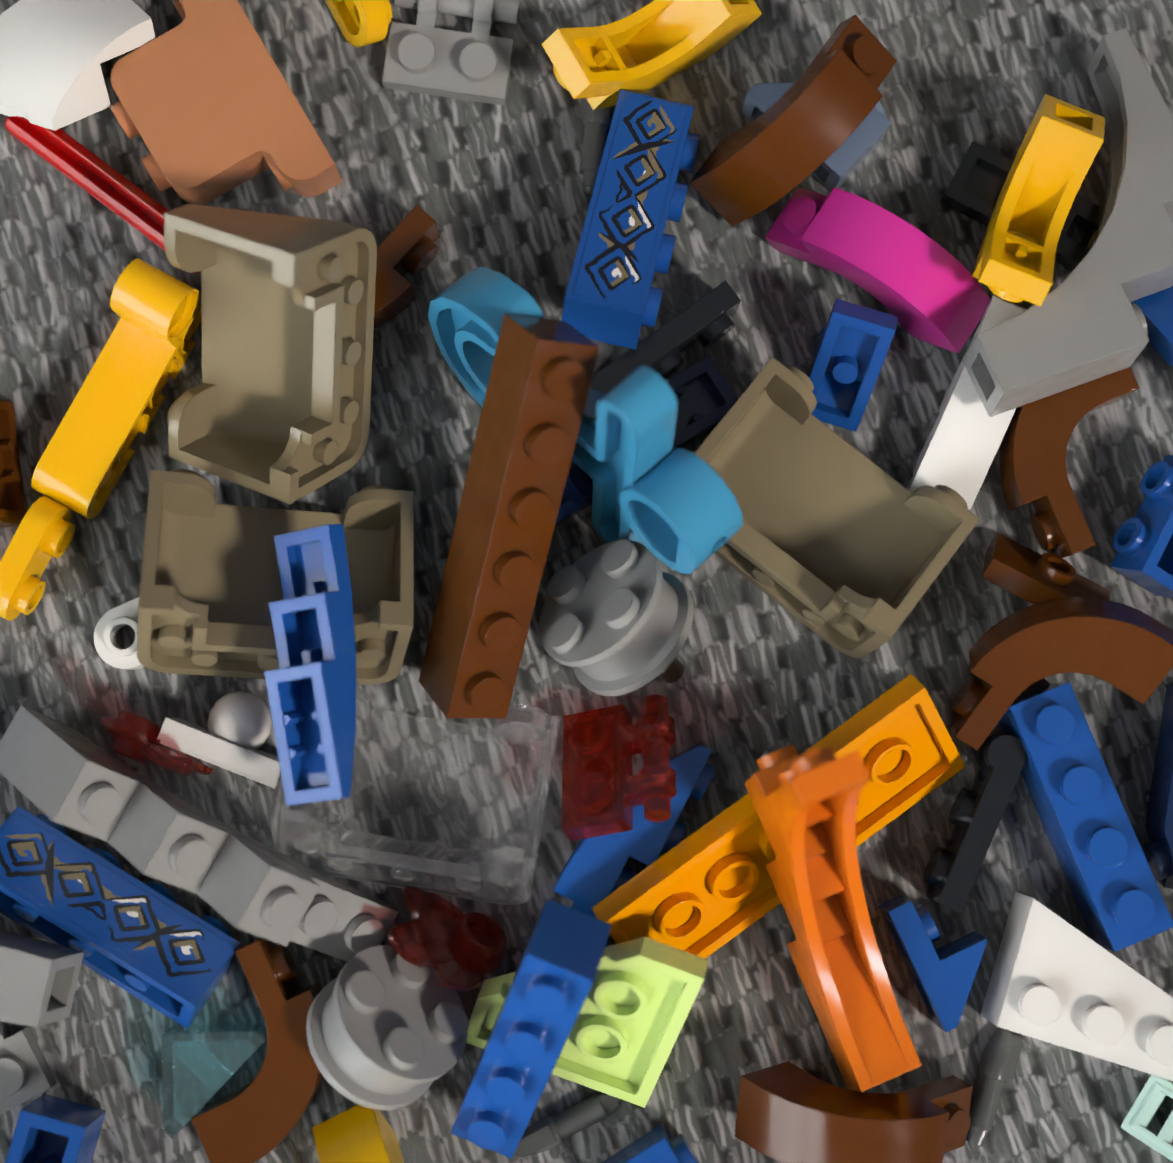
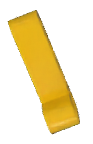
[31,258,201,519]

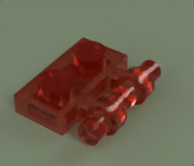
[561,694,677,841]

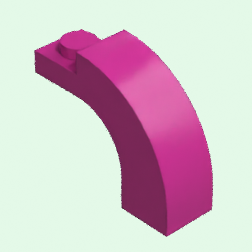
[765,187,990,354]

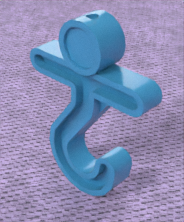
[428,266,743,574]

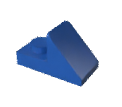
[808,299,898,432]
[878,895,987,1033]

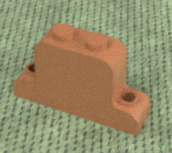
[110,0,343,205]

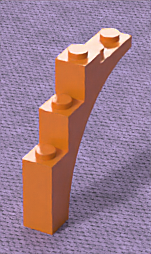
[744,745,922,1092]

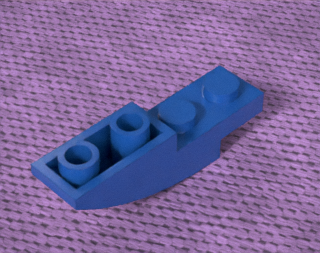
[553,744,716,919]

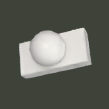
[157,691,283,789]

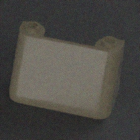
[163,204,377,504]
[694,357,980,659]
[137,469,414,685]

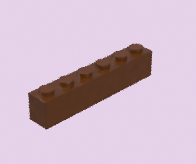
[419,313,600,719]

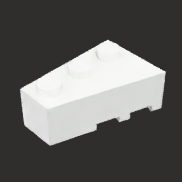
[980,892,1173,1081]

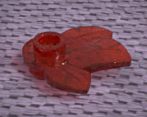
[99,710,213,776]
[387,886,506,991]

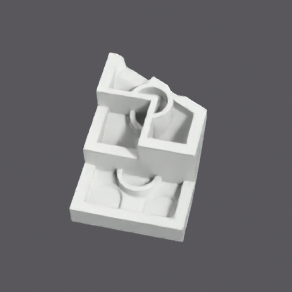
[0,0,156,131]

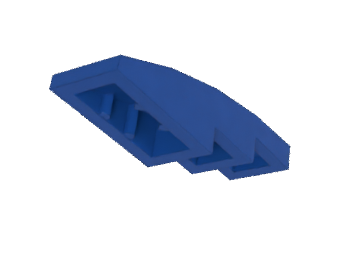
[264,524,356,806]

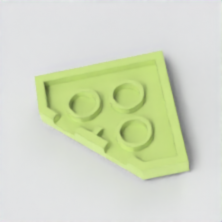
[466,937,708,1108]

